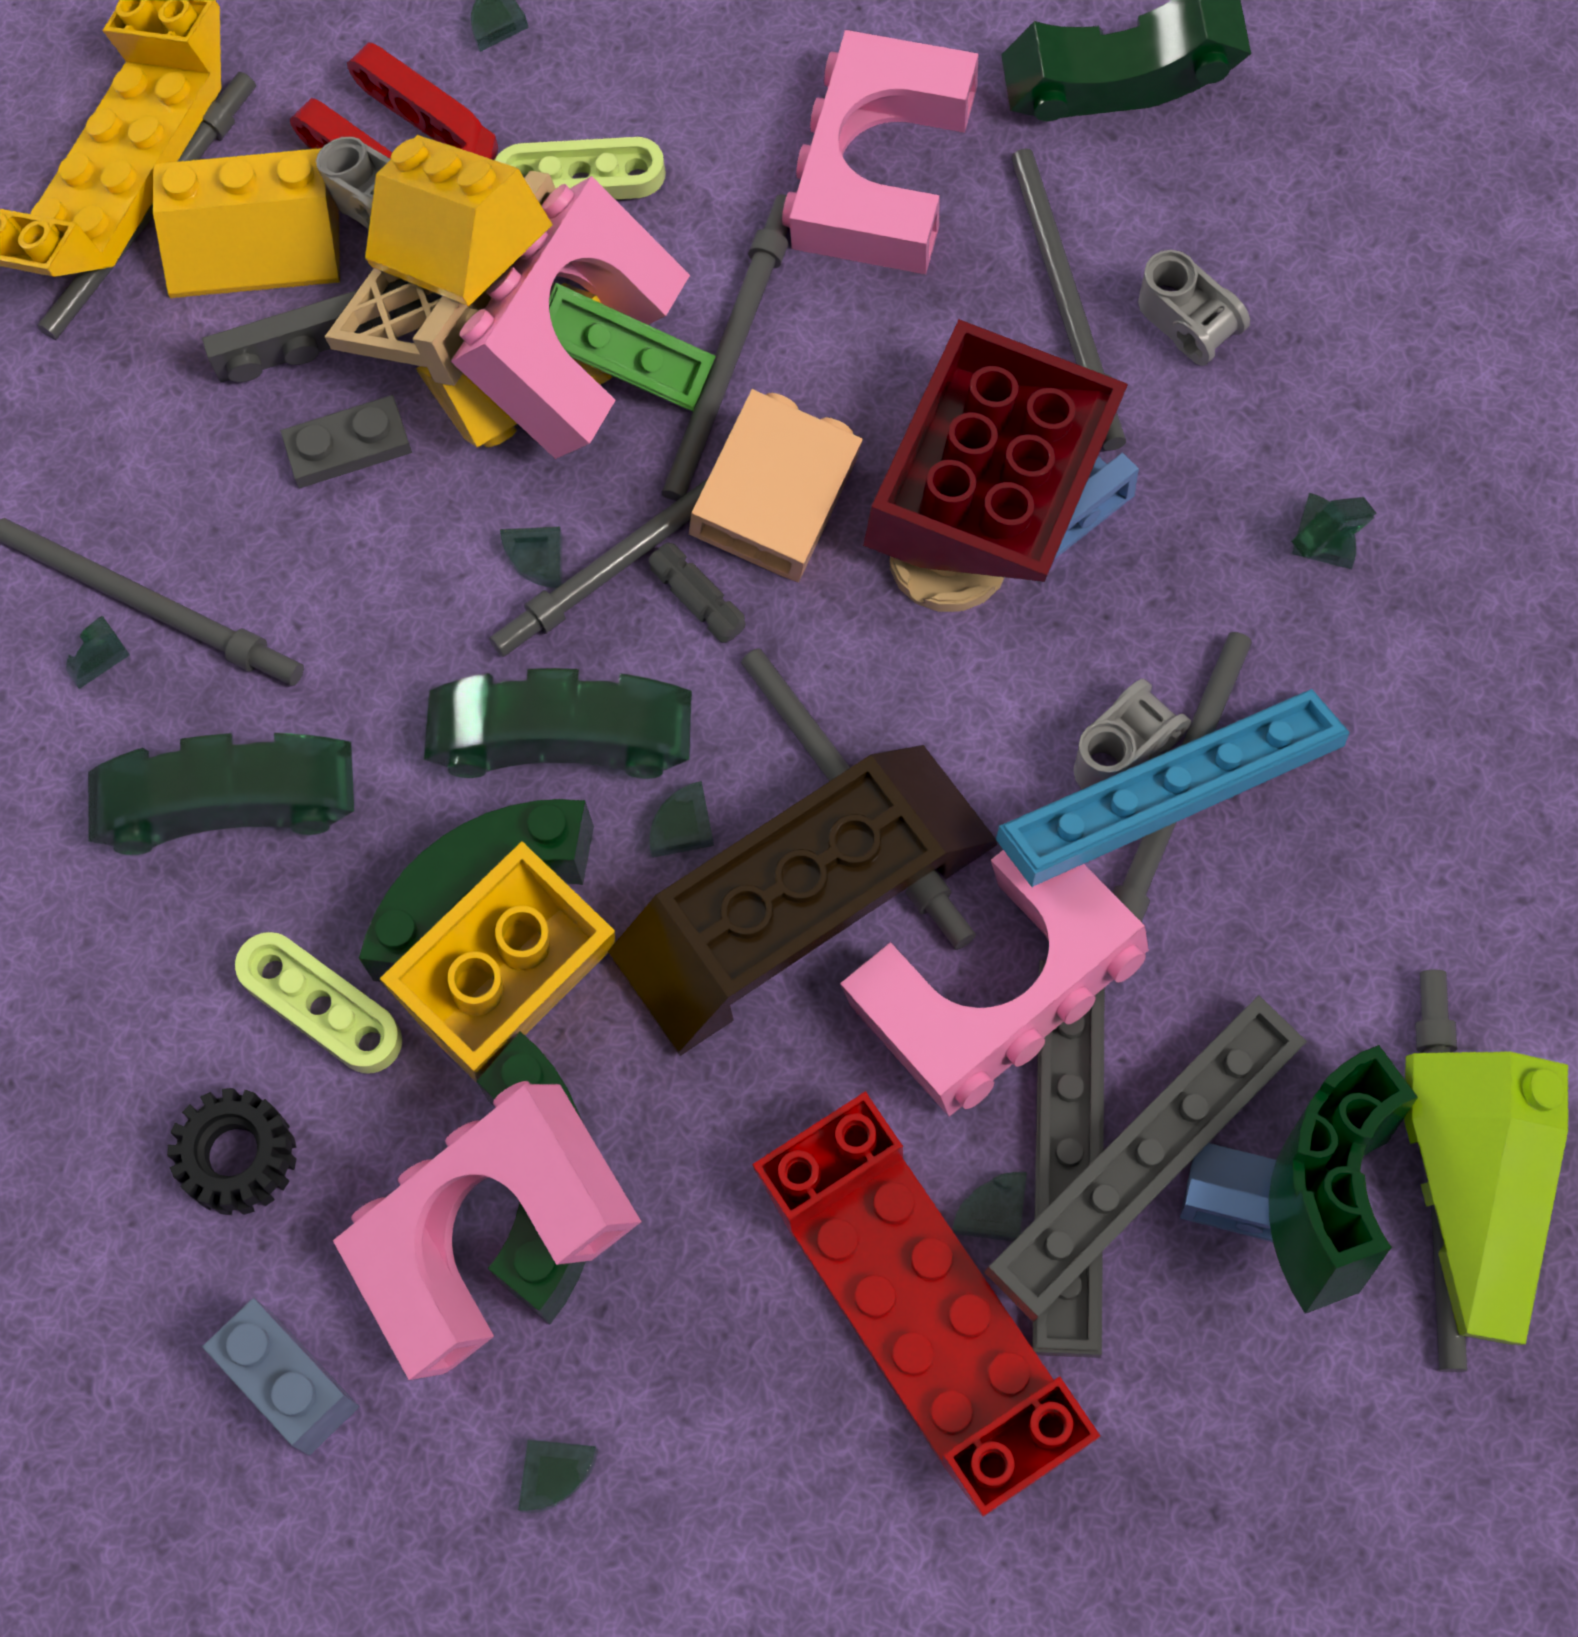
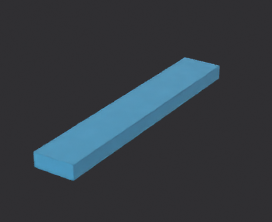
[996,689,1350,887]

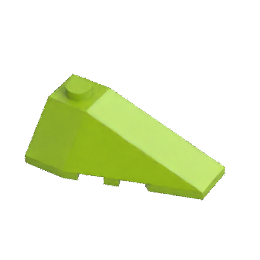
[1404,1052,1568,1345]

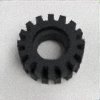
[167,1088,297,1216]

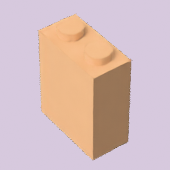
[689,389,863,582]

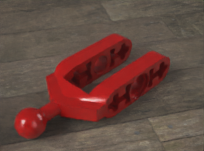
[290,42,498,160]

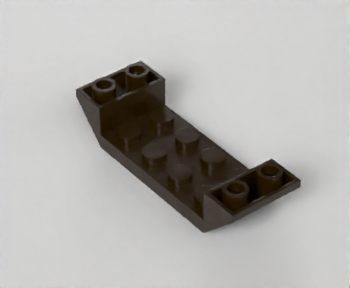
[608,745,997,1056]

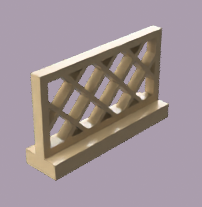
[325,171,556,386]

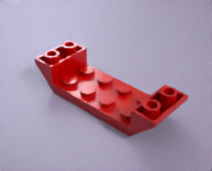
[752,1091,1101,1517]

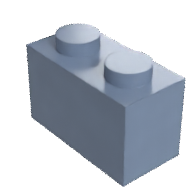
[202,1298,360,1456]

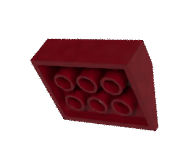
[863,319,1128,582]

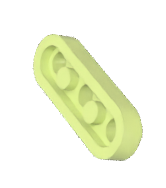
[495,137,666,200]
[235,932,402,1074]

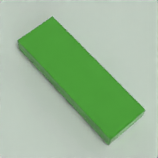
[549,282,716,411]

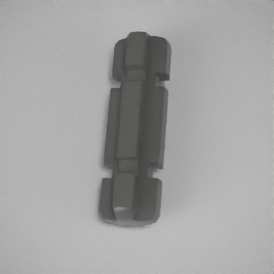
[649,543,746,643]

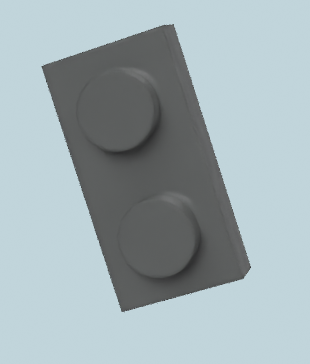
[280,395,412,489]

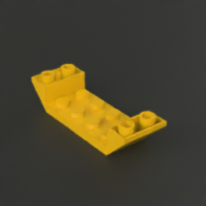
[0,0,221,277]

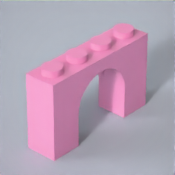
[782,30,978,275]
[451,176,690,459]
[840,850,1149,1117]
[333,1081,642,1380]

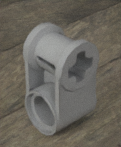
[316,137,391,230]
[1138,250,1250,366]
[1073,678,1191,789]

